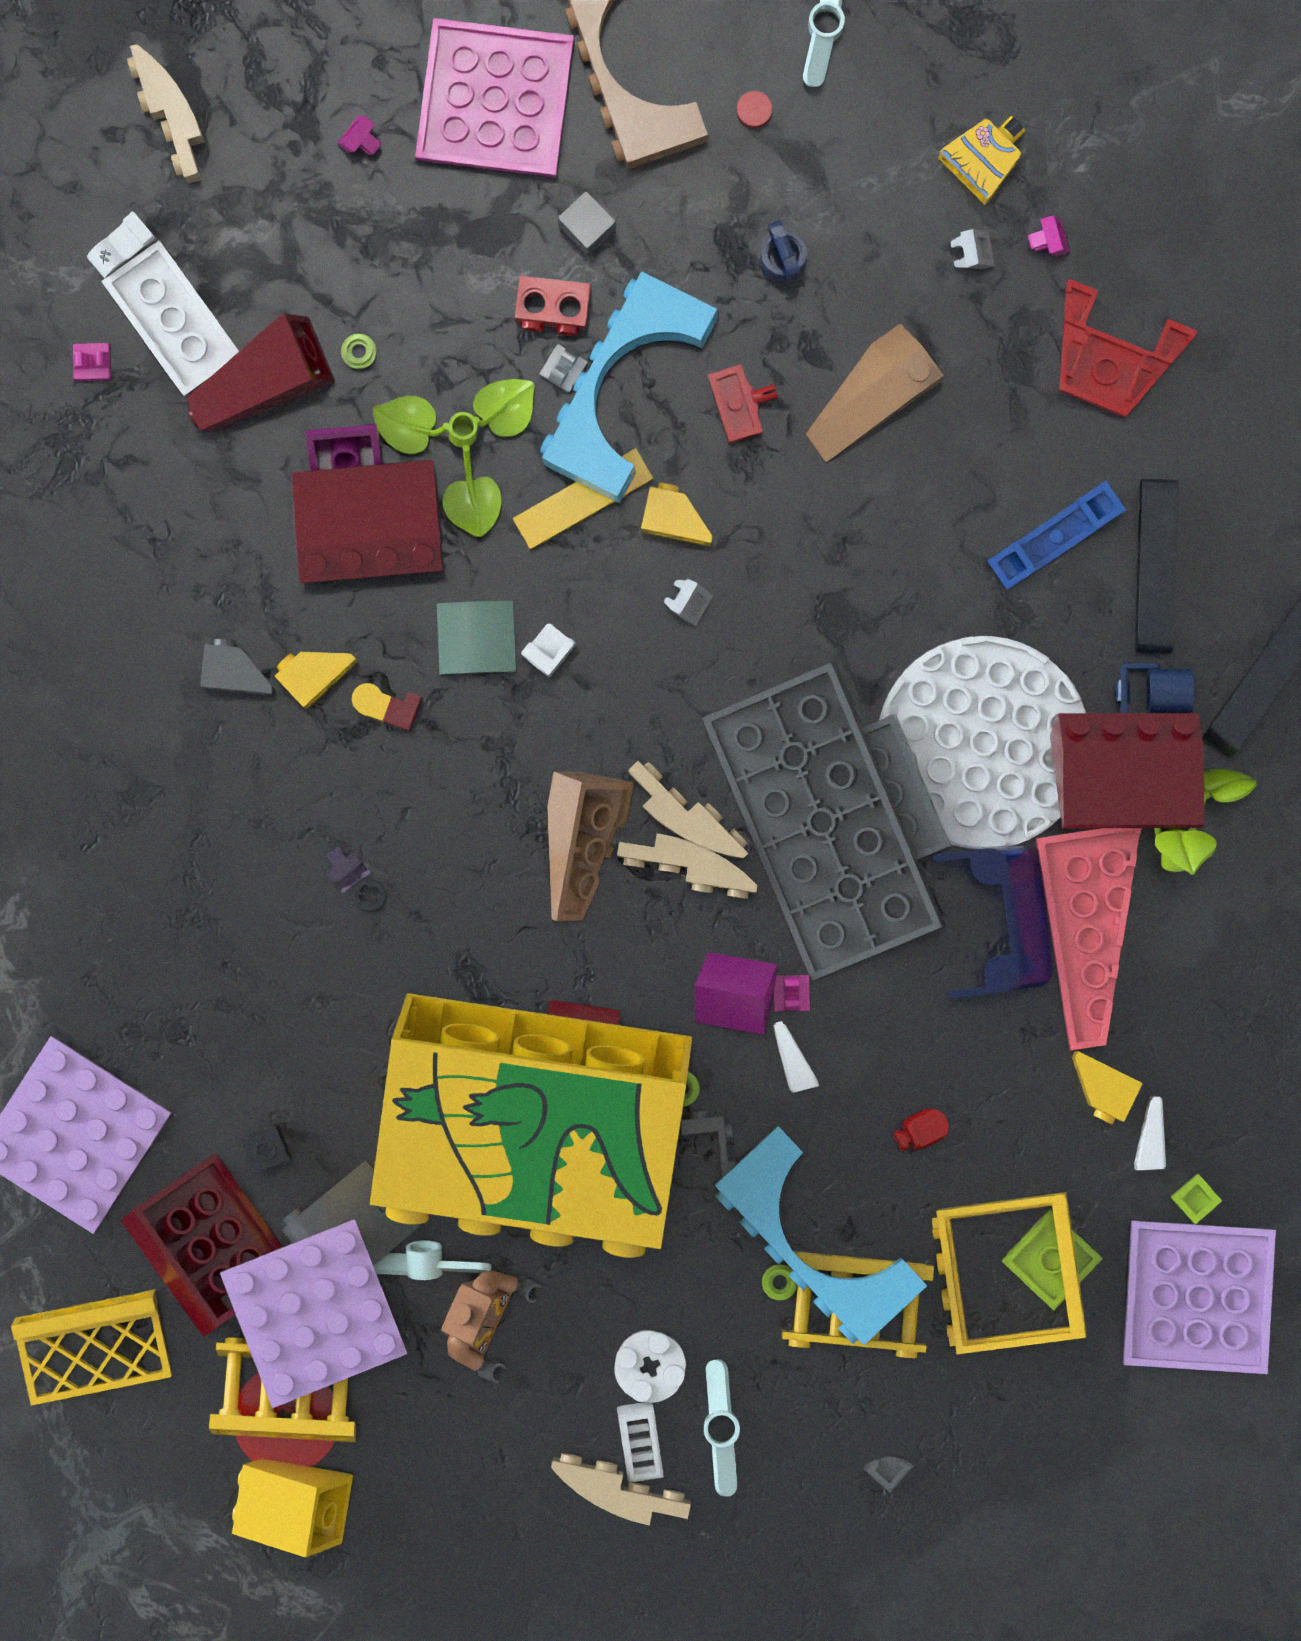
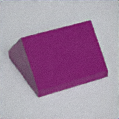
[305,424,383,470]
[695,952,778,1035]

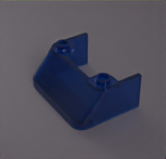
[930,846,1052,998]

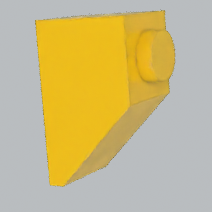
[641,483,712,547]
[275,652,358,710]
[1072,1051,1143,1125]

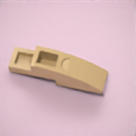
[127,44,205,184]
[628,761,748,859]
[617,833,758,899]
[551,1453,691,1526]

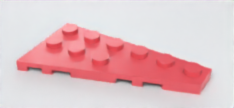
[1036,828,1142,1051]

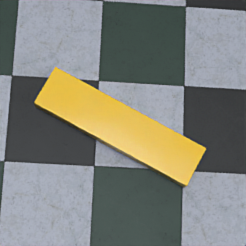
[512,448,654,550]

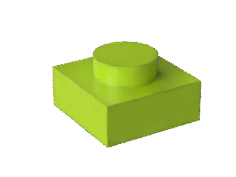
[1170,1174,1222,1225]

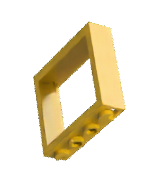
[932,1192,1087,1354]

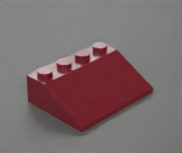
[291,460,444,583]
[1050,713,1204,829]
[120,1153,283,1337]

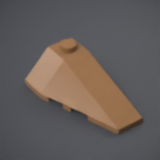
[805,324,944,463]
[547,771,634,921]

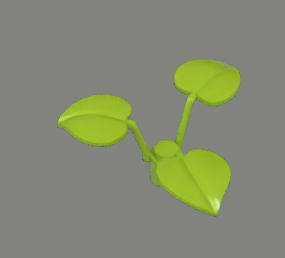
[373,379,535,537]
[1154,769,1257,875]

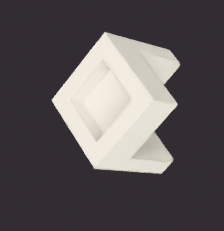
[521,624,576,678]

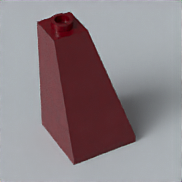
[187,313,335,432]

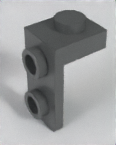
[681,1110,735,1177]

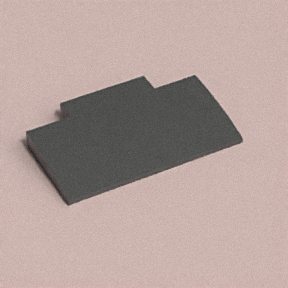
[702,662,951,981]

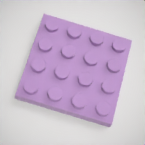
[0,1036,172,1234]
[220,1219,407,1408]
[1123,1220,1276,1374]

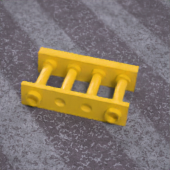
[781,1251,934,1358]
[209,1338,357,1442]

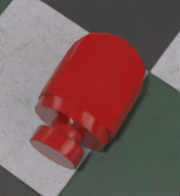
[893,1109,949,1152]

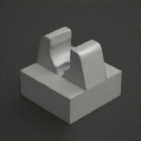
[951,229,995,269]
[539,344,588,394]
[664,578,713,626]

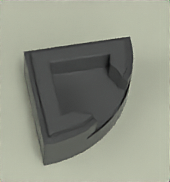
[863,1456,914,1493]

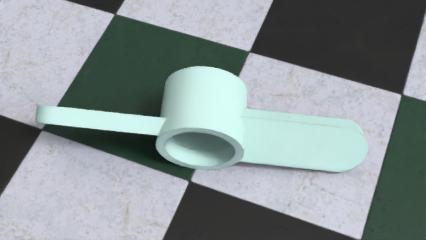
[803,0,845,87]
[373,1240,492,1280]
[704,1359,740,1496]

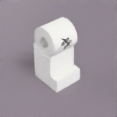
[87,211,157,279]

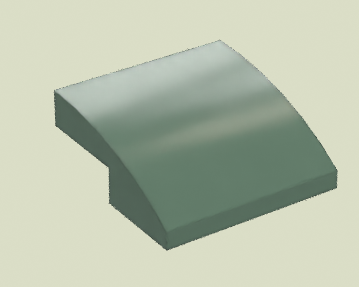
[437,601,516,675]

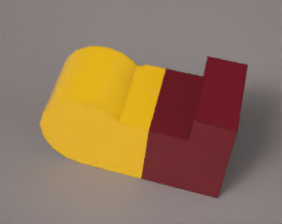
[352,683,423,732]

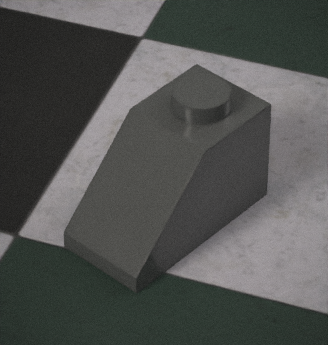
[200,639,275,696]

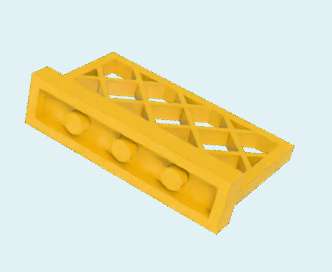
[11,1289,172,1406]

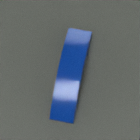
[987,481,1126,590]

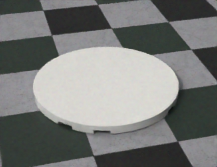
[879,636,1086,850]

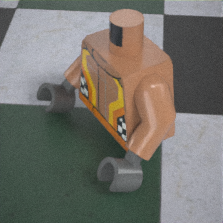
[441,1270,542,1384]

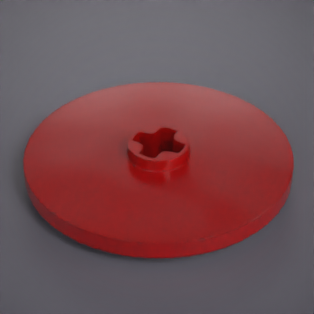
[235,1373,335,1467]

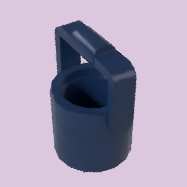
[760,220,807,283]
[1116,663,1194,713]

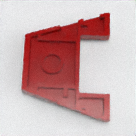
[1059,279,1197,418]

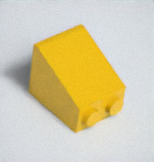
[232,1458,353,1558]

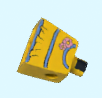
[938,116,1025,205]

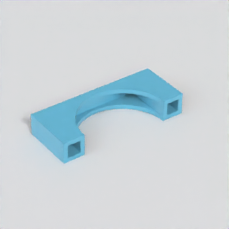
[540,271,719,503]
[714,1126,927,1345]

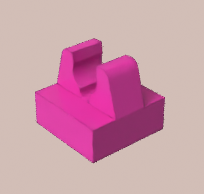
[337,115,382,155]
[1028,215,1071,257]
[73,343,111,381]
[773,975,810,1012]

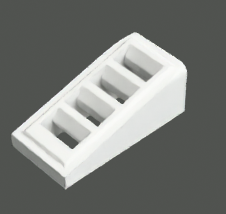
[773,1021,819,1093]
[1134,1096,1166,1170]
[617,1402,664,1483]

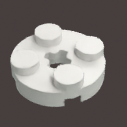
[614,1330,686,1403]

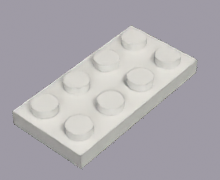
[101,240,239,398]

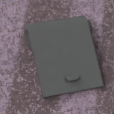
[281,1160,420,1265]

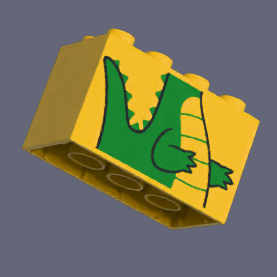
[370,993,692,1258]

